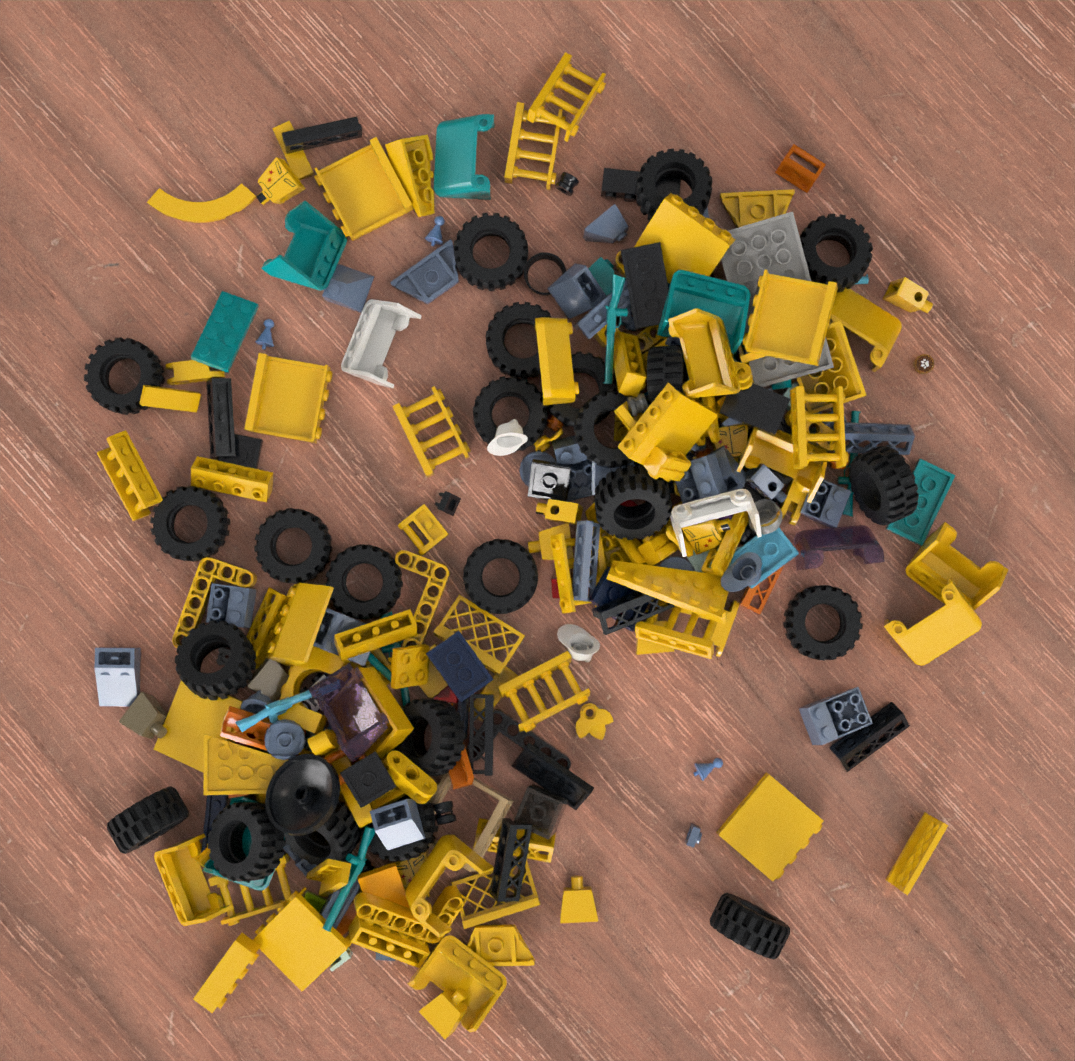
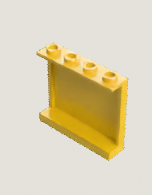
[314,137,414,241]
[634,193,736,284]
[743,269,838,366]
[244,353,333,444]
[617,383,718,465]
[153,680,243,773]
[716,772,823,881]
[253,887,352,991]

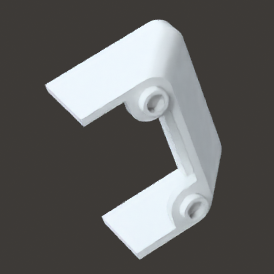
[341,299,422,388]
[670,489,762,557]

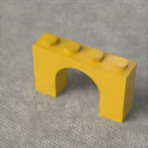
[277,646,351,734]

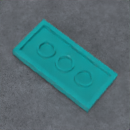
[191,291,259,373]
[886,458,956,546]

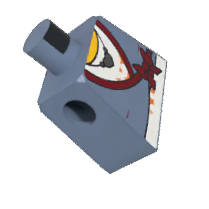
[745,464,787,504]

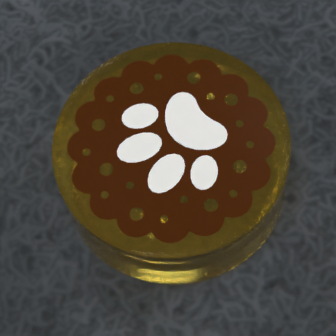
[913,354,934,374]

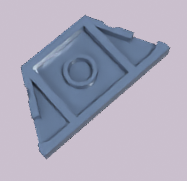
[390,239,459,305]

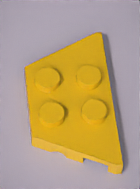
[720,189,795,228]
[467,924,535,966]

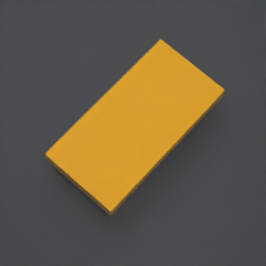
[357,862,410,908]

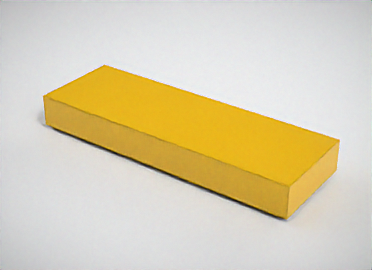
[272,121,314,180]
[139,385,201,413]
[469,666,519,722]

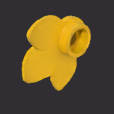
[533,429,563,452]
[575,703,613,740]

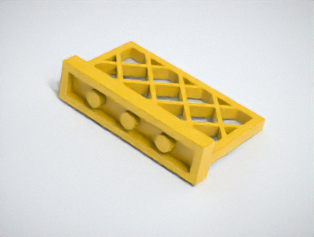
[433,594,525,677]
[885,812,948,895]
[451,859,541,929]

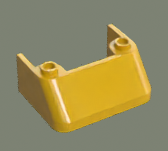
[535,317,579,405]
[737,428,827,503]
[154,834,233,926]
[405,834,494,937]

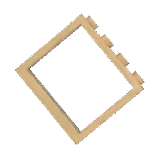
[428,773,514,872]

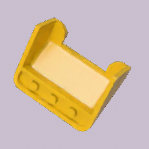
[829,287,902,372]
[668,308,740,398]
[884,578,982,666]
[407,935,507,1032]

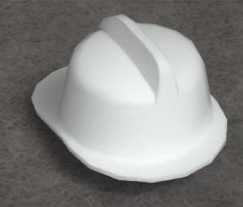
[487,419,528,456]
[557,624,600,663]

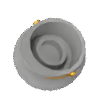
[748,499,783,535]

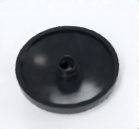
[265,754,340,836]

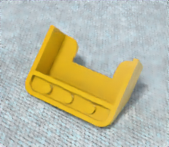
[905,522,1008,610]

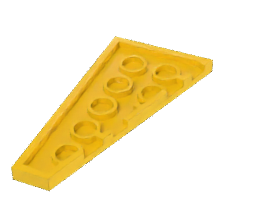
[606,560,729,622]
[203,734,289,795]

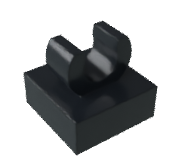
[435,491,461,516]

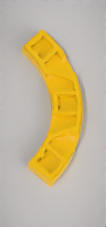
[147,183,257,223]

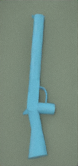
[236,678,340,732]

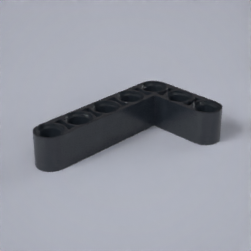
[466,709,571,770]

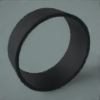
[524,252,566,295]

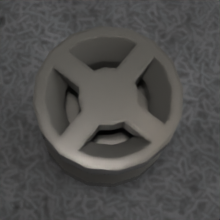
[627,393,648,417]

